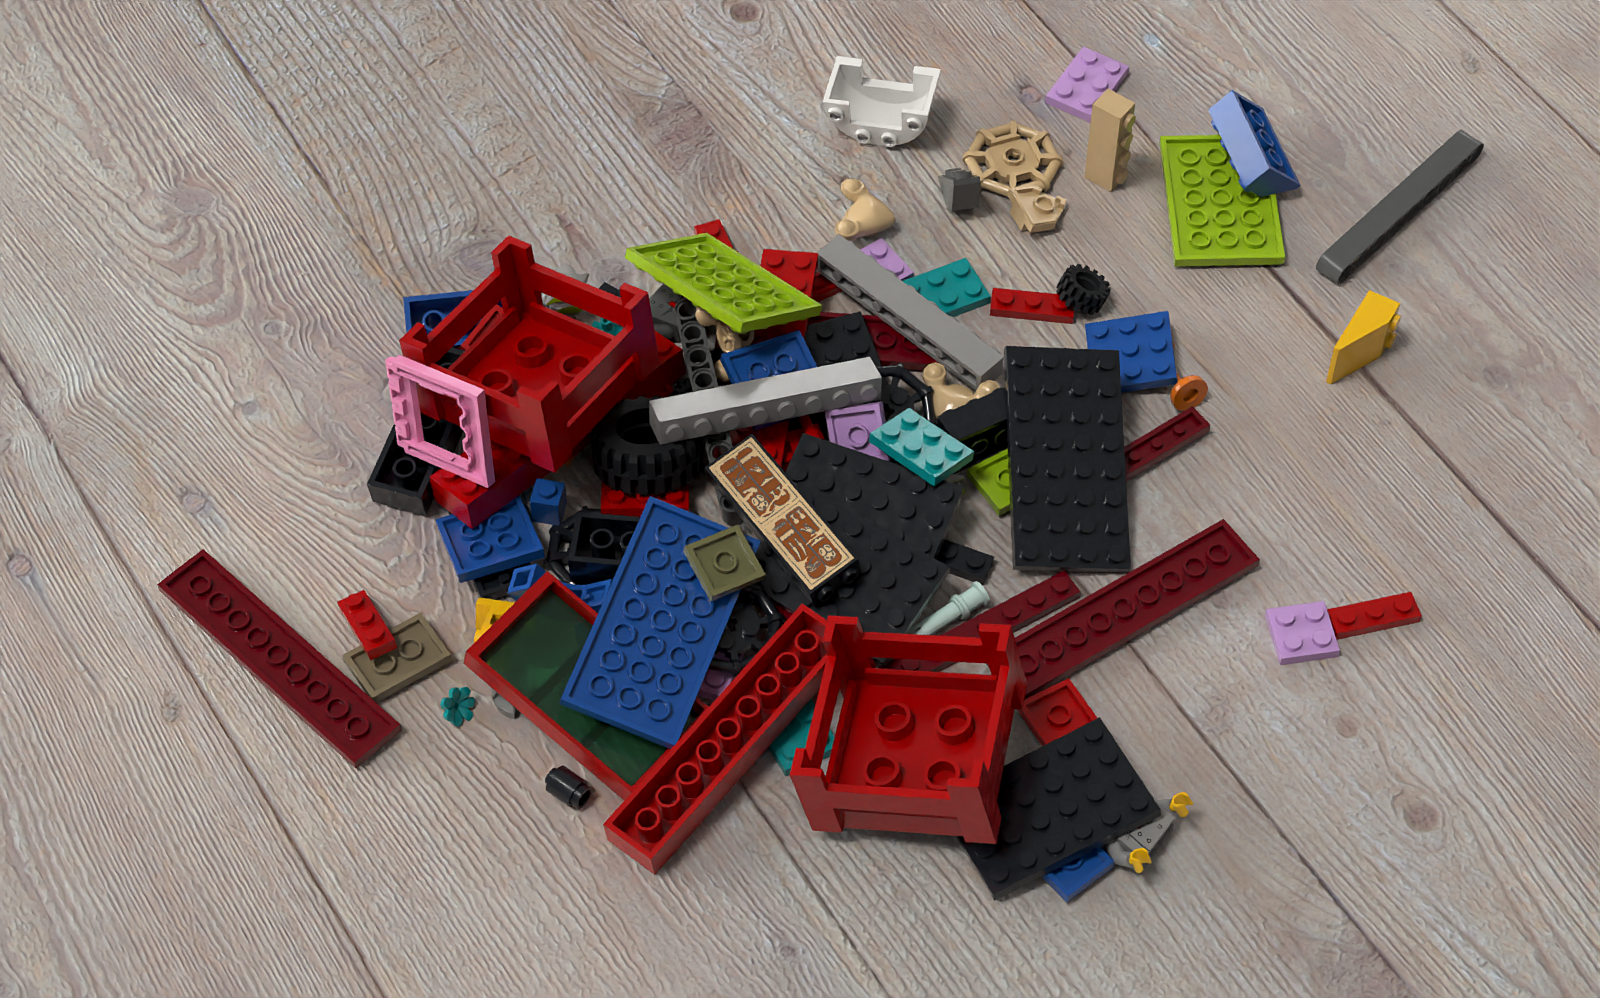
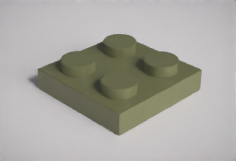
[683,525,766,602]

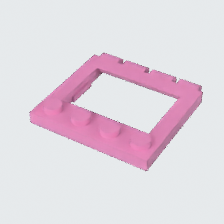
[385,355,495,488]

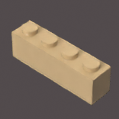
[1084,88,1136,192]

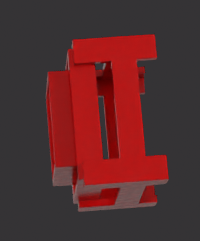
[399,235,660,473]
[790,615,1027,844]

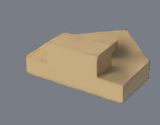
[1007,185,1067,233]

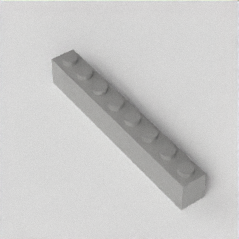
[816,234,1004,390]
[649,357,882,445]

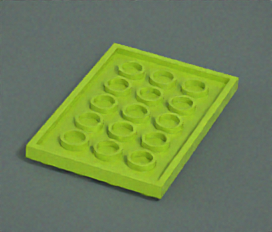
[1159,135,1285,267]
[625,233,822,334]

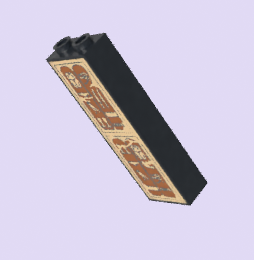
[705,434,861,606]

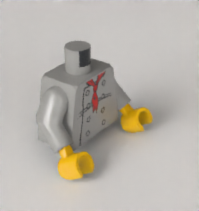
[1105,792,1193,874]

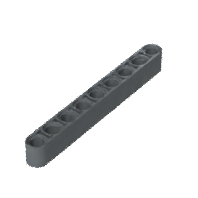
[1316,130,1484,284]
[674,298,743,526]

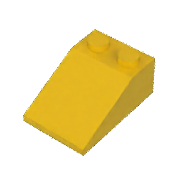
[1326,290,1401,384]

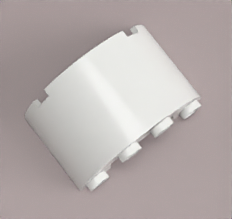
[823,56,941,147]

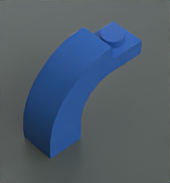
[507,563,613,623]

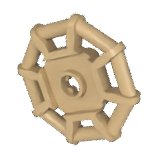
[962,120,1063,197]

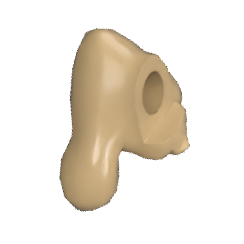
[834,178,896,241]
[695,307,754,382]
[923,363,1001,419]

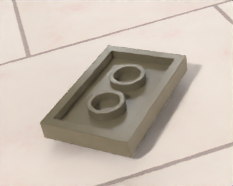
[342,613,452,703]

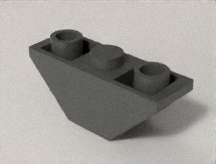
[938,168,980,211]

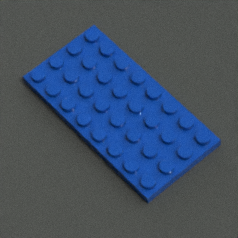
[559,496,761,749]

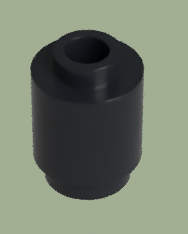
[545,765,592,809]

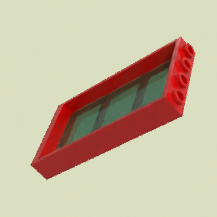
[463,571,709,800]

